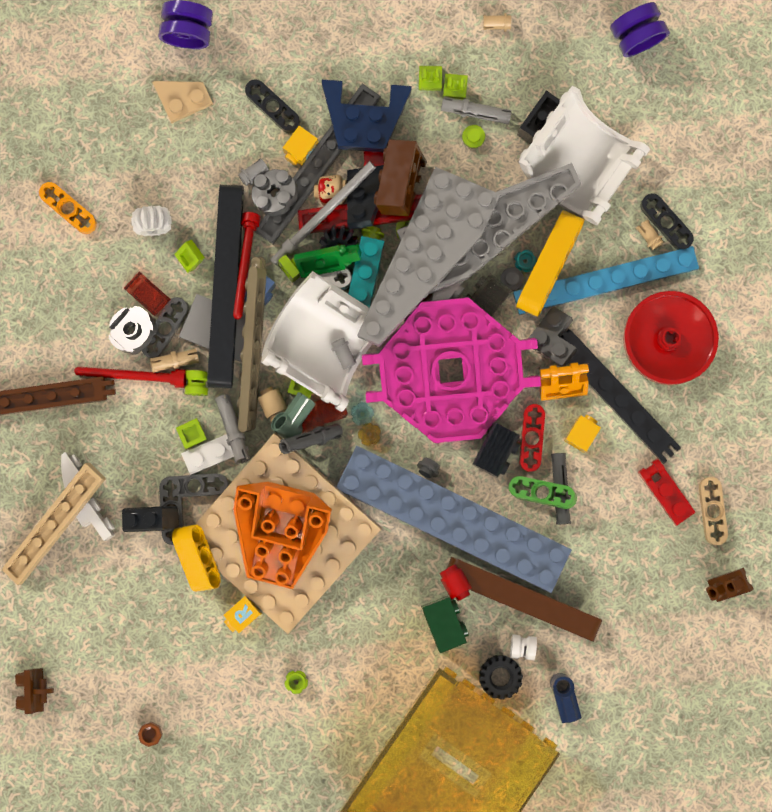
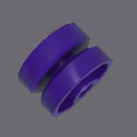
[158,0,213,49]
[610,2,670,58]

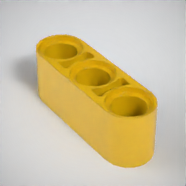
[172,524,221,592]

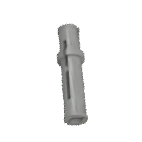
[441,96,512,125]
[215,394,250,464]

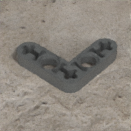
[159,473,229,545]

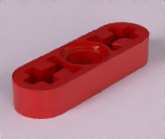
[519,404,545,472]

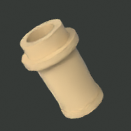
[483,13,511,32]
[636,220,664,250]

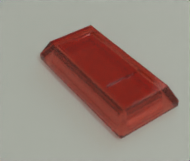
[124,271,171,316]

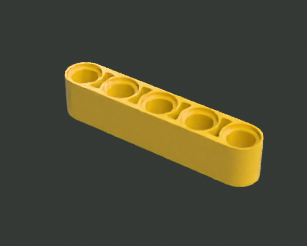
[516,210,585,317]

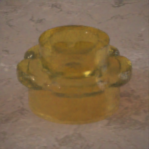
[358,423,381,446]

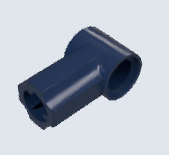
[550,673,582,723]

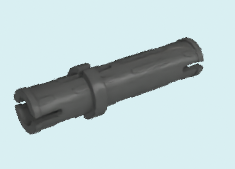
[279,423,343,454]
[551,453,571,525]

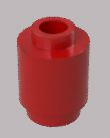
[439,564,472,602]

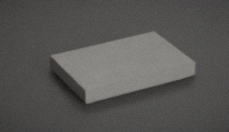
[179,294,246,362]

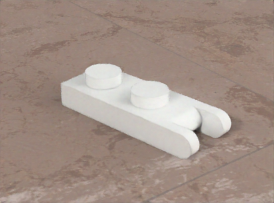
[181,432,249,475]

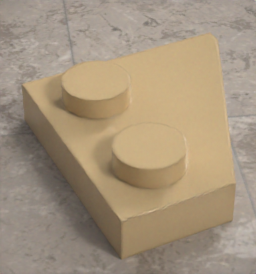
[152,81,213,124]

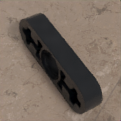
[245,79,300,133]
[640,193,694,250]

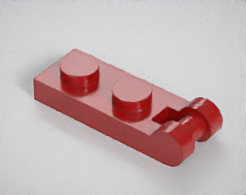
[638,459,696,526]

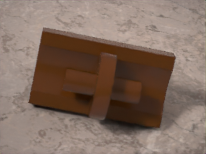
[706,567,754,602]
[15,668,54,714]

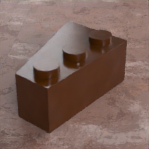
[374,139,427,216]

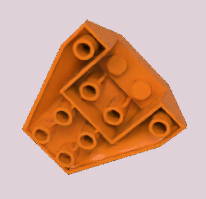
[233,482,332,589]

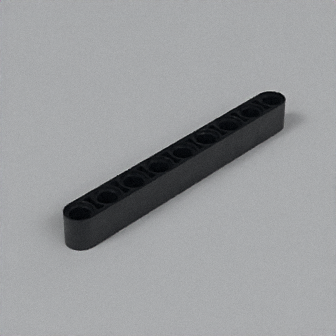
[207,184,244,389]

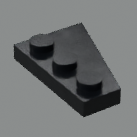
[347,165,384,229]

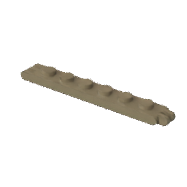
[237,257,267,432]

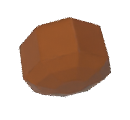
[138,722,163,747]

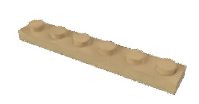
[1,462,106,585]

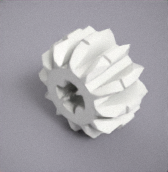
[131,205,172,236]

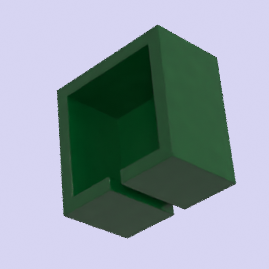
[421,596,469,653]

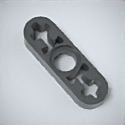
[142,297,188,358]

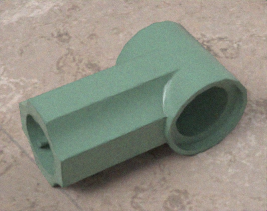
[271,392,316,439]

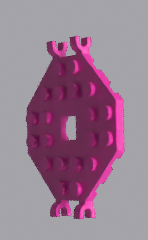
[362,297,541,443]

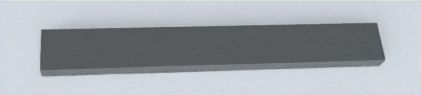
[254,83,381,245]

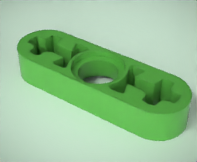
[509,476,577,509]

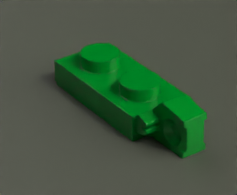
[294,244,362,278]

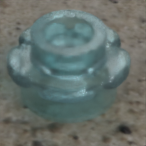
[351,402,374,425]

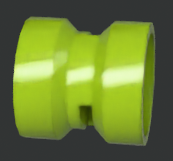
[184,370,208,396]

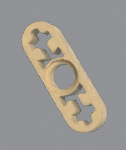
[699,477,728,545]

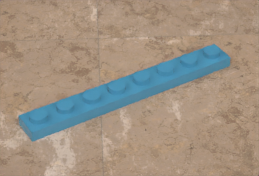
[513,246,699,315]

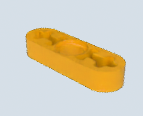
[39,182,97,234]

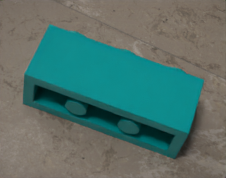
[348,236,384,308]

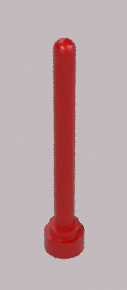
[233,212,261,319]
[74,367,187,388]

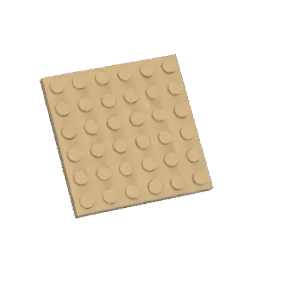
[196,433,382,634]

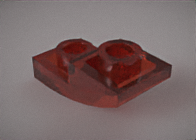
[301,400,348,434]

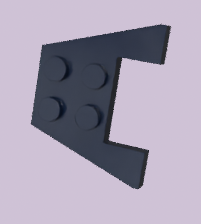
[322,79,412,153]

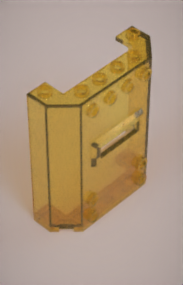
[338,666,560,812]

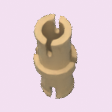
[150,348,199,373]

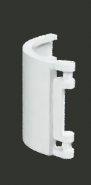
[519,86,650,225]
[261,271,372,412]

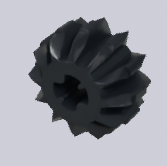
[319,224,359,249]

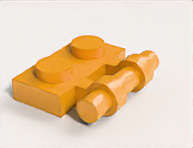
[540,362,589,401]

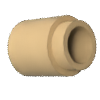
[257,386,287,422]

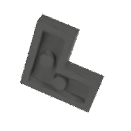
[529,306,578,367]

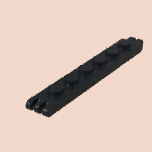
[561,329,681,464]

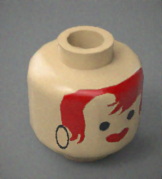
[314,175,347,206]

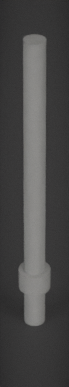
[270,161,376,266]

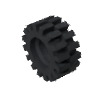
[479,655,523,700]

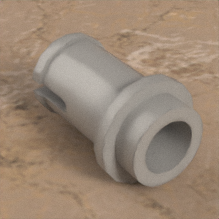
[238,158,269,186]
[331,338,357,370]

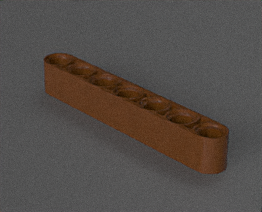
[446,557,603,642]

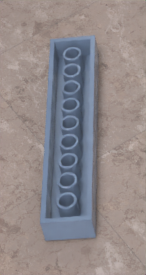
[337,445,572,593]

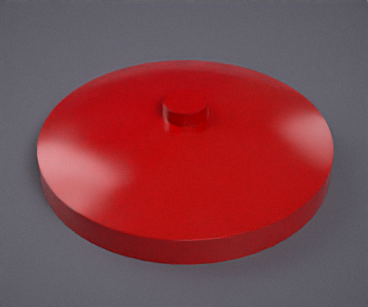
[623,291,719,385]

